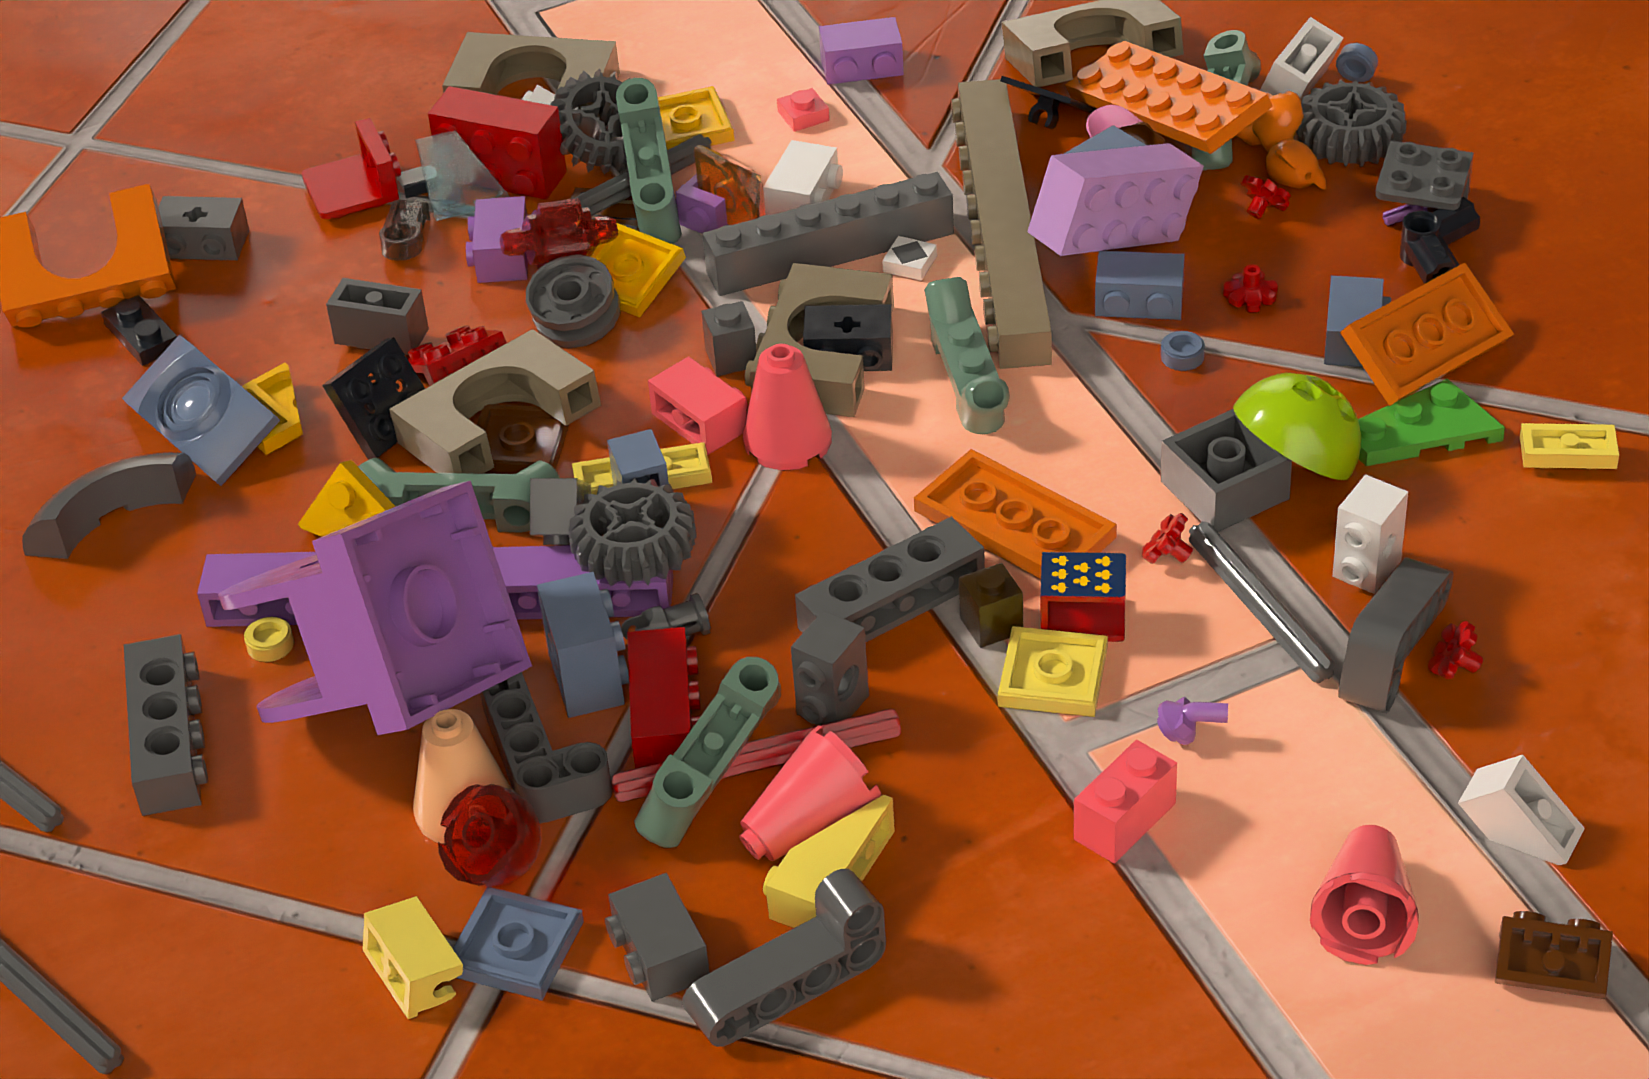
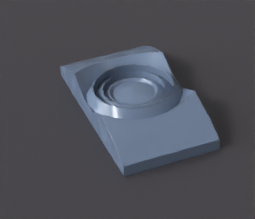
[122,335,280,486]

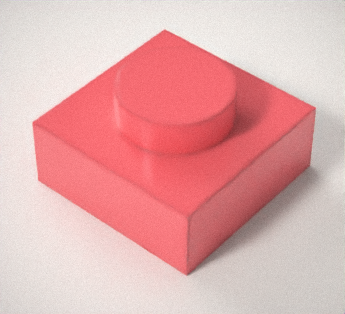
[777,88,830,132]

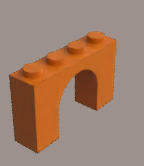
[0,183,176,327]

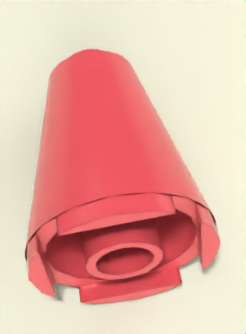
[743,344,832,470]
[739,725,881,861]
[1309,825,1419,965]

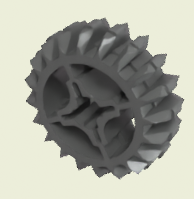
[550,68,631,175]
[1296,80,1407,167]
[568,477,696,588]

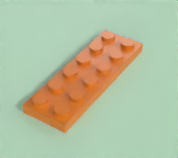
[1065,41,1273,154]

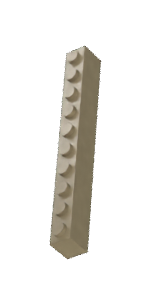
[951,79,1052,369]

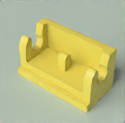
[363,896,463,1019]

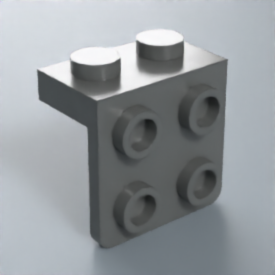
[1375,141,1474,210]

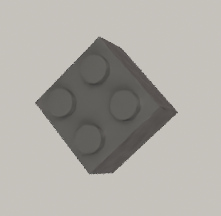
[1161,409,1292,532]

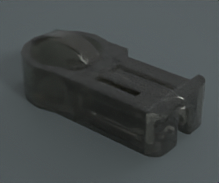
[379,200,431,261]

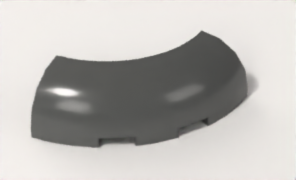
[22,452,196,559]

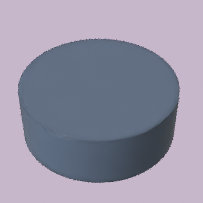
[1336,43,1378,82]
[1161,331,1205,371]

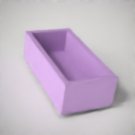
[1027,143,1204,256]

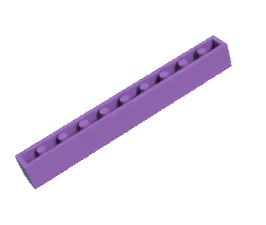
[197,545,673,627]

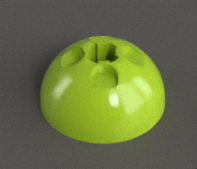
[1233,373,1361,480]

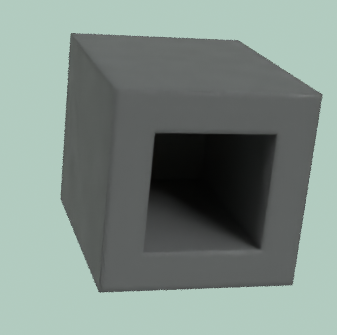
[701,301,756,376]

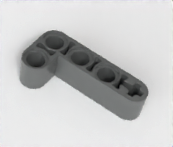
[1338,557,1453,713]
[480,672,613,823]
[682,869,886,1047]

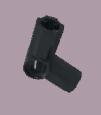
[1399,197,1480,284]

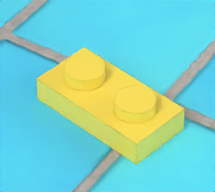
[1520,423,1619,469]

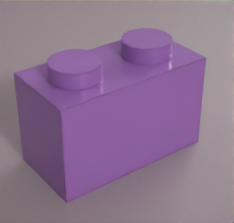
[819,17,904,85]
[466,196,530,283]

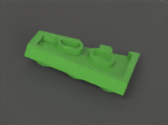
[1358,378,1505,466]

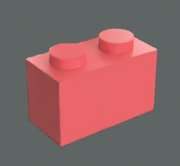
[648,356,748,455]
[1074,739,1177,864]

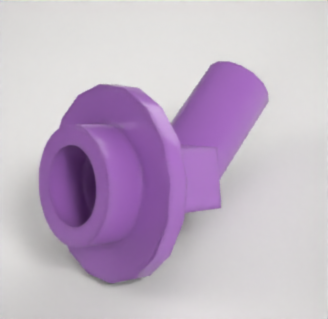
[1157,697,1228,745]

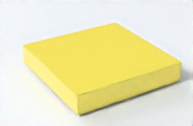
[998,626,1108,717]

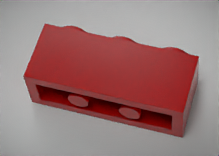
[627,627,701,768]

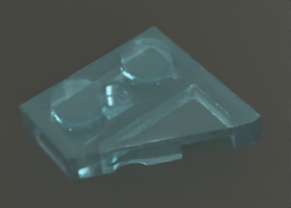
[415,130,510,221]

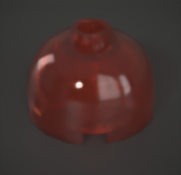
[438,784,542,888]

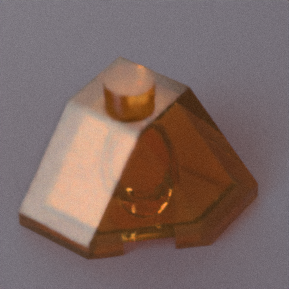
[694,144,764,225]

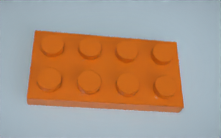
[1340,263,1514,406]
[914,449,1117,579]

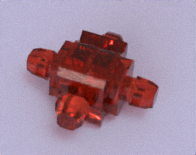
[499,198,618,270]

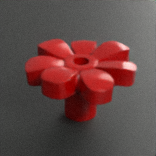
[1241,175,1291,219]
[1223,264,1278,312]
[1142,513,1193,564]
[1427,621,1483,680]

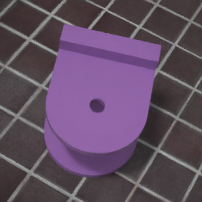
[218,480,532,735]

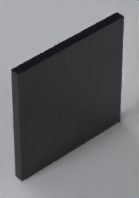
[1000,76,1096,130]

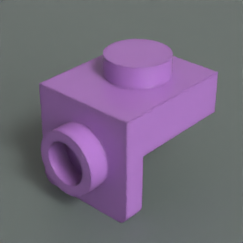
[676,172,727,234]

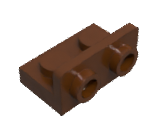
[1495,911,1613,999]

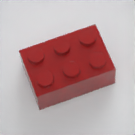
[428,86,567,200]

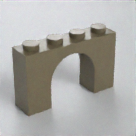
[1002,0,1184,87]
[442,32,620,118]
[745,263,894,417]
[389,329,601,474]

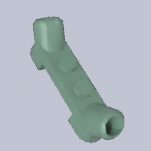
[1191,30,1261,170]
[616,78,682,244]
[924,277,1010,434]
[358,458,560,532]
[634,657,781,848]

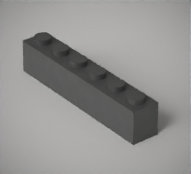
[702,172,954,296]

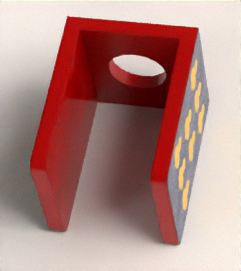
[1040,552,1126,642]

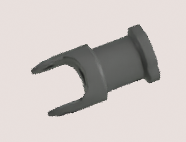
[621,593,711,639]

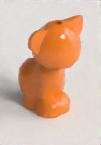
[1236,91,1326,190]

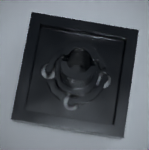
[322,337,425,460]

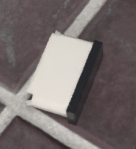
[397,164,442,199]

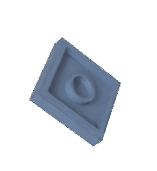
[453,886,584,1000]

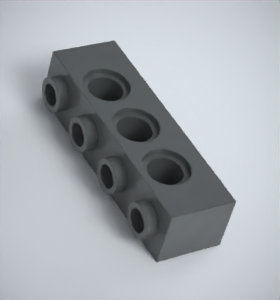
[795,516,985,642]
[124,634,208,816]

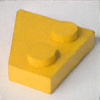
[242,362,303,455]
[298,460,396,537]

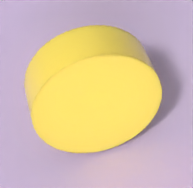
[244,617,294,662]

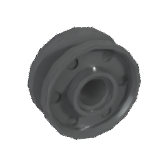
[526,255,620,348]

